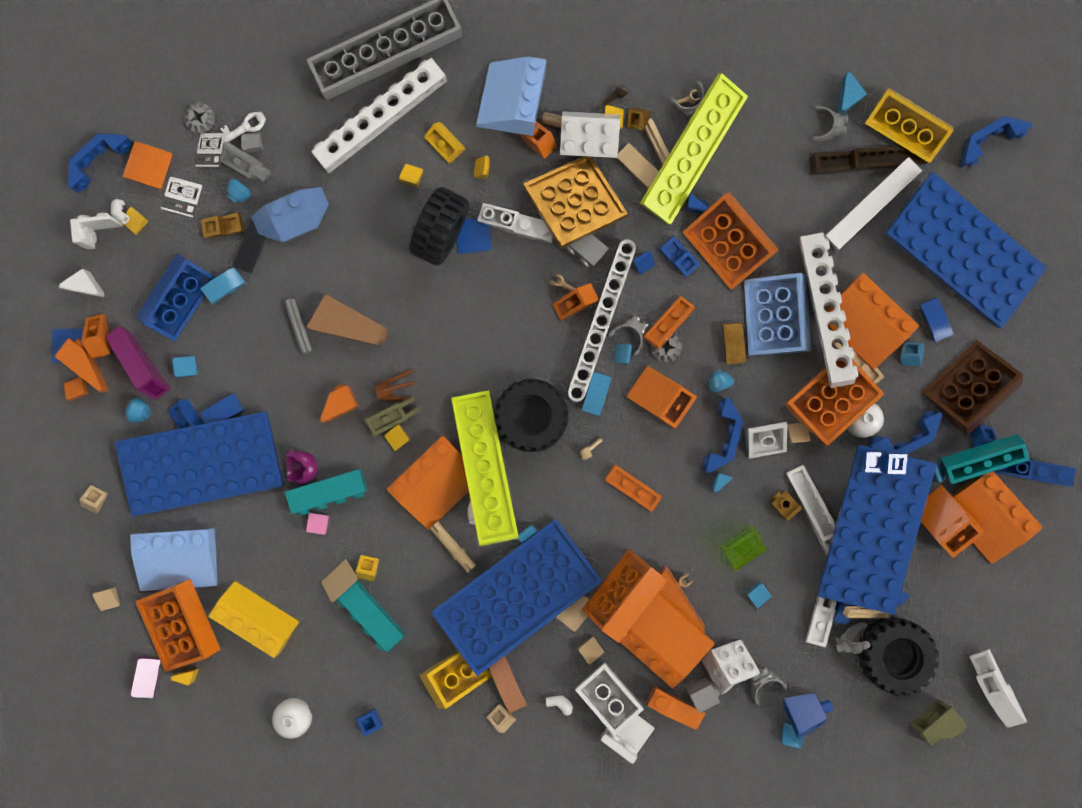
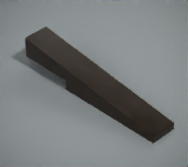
[809,146,927,176]

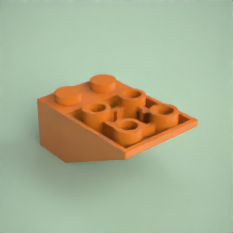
[626,365,697,429]
[921,485,985,558]

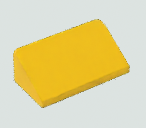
[424,122,466,164]

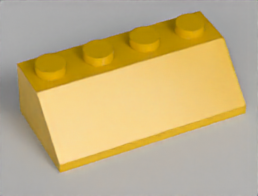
[865,87,954,163]
[208,581,300,658]

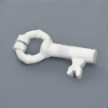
[220,112,266,143]

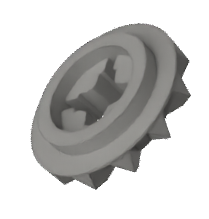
[183,102,215,133]
[651,334,682,362]

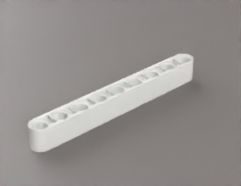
[568,239,636,402]

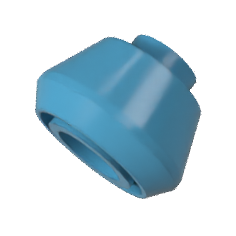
[226,178,251,203]
[709,370,734,393]
[125,397,151,422]

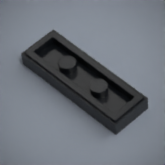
[233,214,266,274]

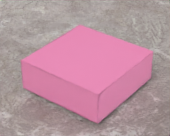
[306,512,329,535]

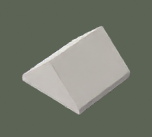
[743,422,787,459]

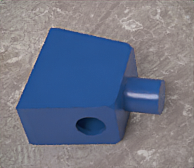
[782,693,833,739]

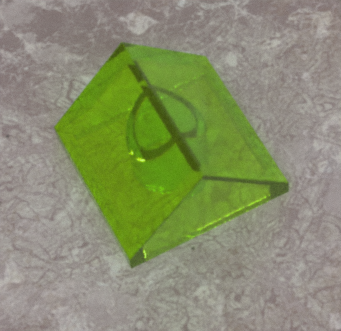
[718,525,767,571]

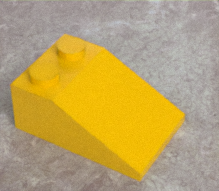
[419,651,492,709]

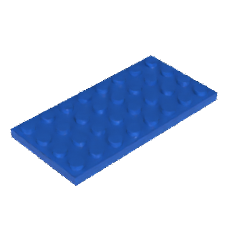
[885,172,1047,328]
[114,411,284,516]
[817,444,937,615]
[431,519,602,676]

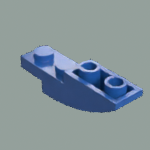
[994,460,1076,487]

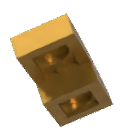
[201,213,245,239]
[722,322,746,364]

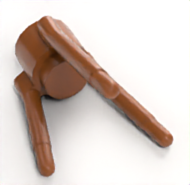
[375,369,416,402]

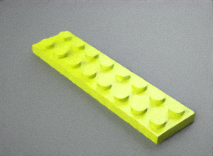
[640,73,748,225]
[451,390,519,546]

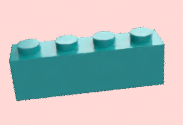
[941,434,1030,484]
[285,469,368,516]
[336,580,406,653]

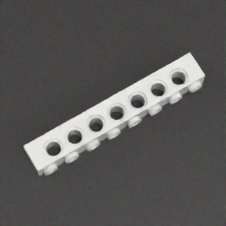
[311,58,447,173]
[799,232,858,388]

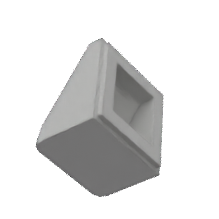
[241,131,263,153]

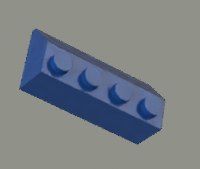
[136,253,216,341]

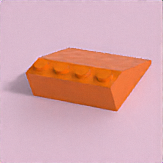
[682,192,779,290]
[825,272,919,370]
[783,359,884,446]
[387,436,469,530]
[952,471,1043,564]
[582,549,667,643]
[135,579,221,672]
[620,593,715,689]

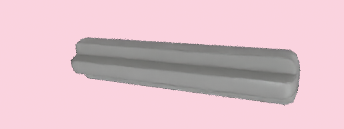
[284,298,312,353]

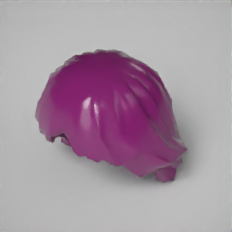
[286,450,318,485]

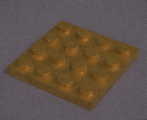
[523,156,628,249]

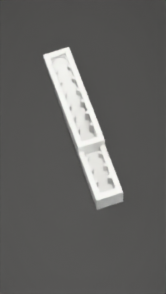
[824,157,922,250]
[786,465,836,556]

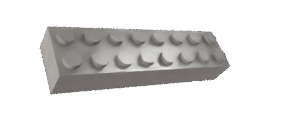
[306,0,463,100]

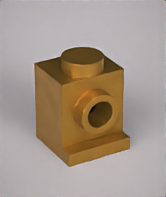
[769,490,802,521]

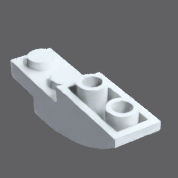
[477,203,554,243]
[969,649,1027,728]

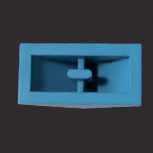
[837,72,867,115]

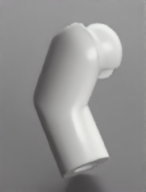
[110,199,130,224]
[546,695,573,715]

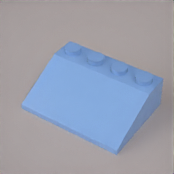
[476,57,546,136]
[744,273,811,356]
[130,528,218,591]

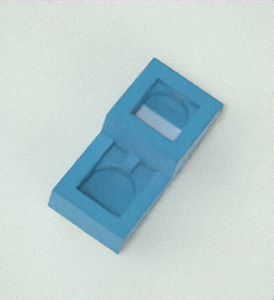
[200,267,246,304]
[582,371,612,416]

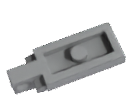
[220,142,271,181]

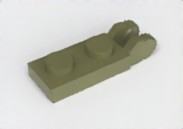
[364,396,420,436]

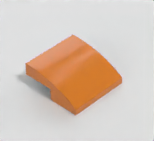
[123,141,173,190]

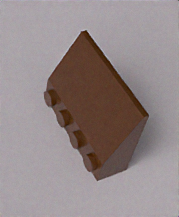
[922,340,1023,436]

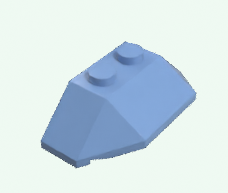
[251,187,329,243]

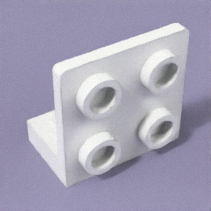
[70,213,123,249]
[702,640,760,695]
[601,715,654,764]

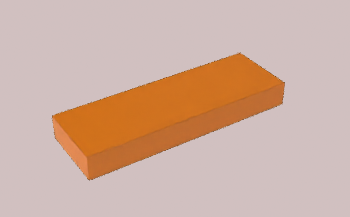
[644,296,695,350]
[604,464,663,512]

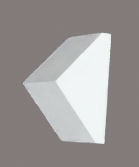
[59,269,104,297]

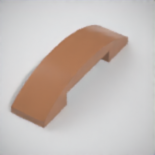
[489,656,527,713]

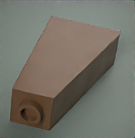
[307,294,388,346]

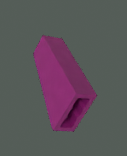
[106,326,171,400]

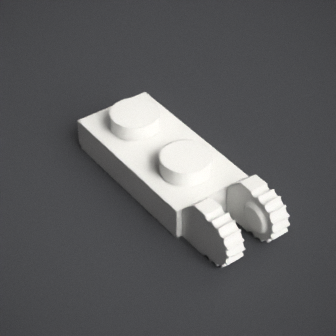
[805,597,836,647]

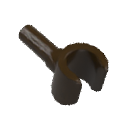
[603,85,628,106]

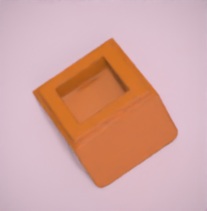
[64,377,89,401]

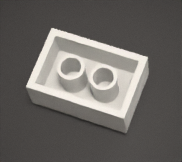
[560,111,620,158]
[575,661,644,736]

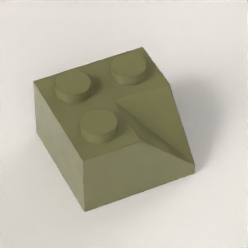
[910,699,968,746]

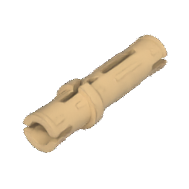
[429,521,476,573]

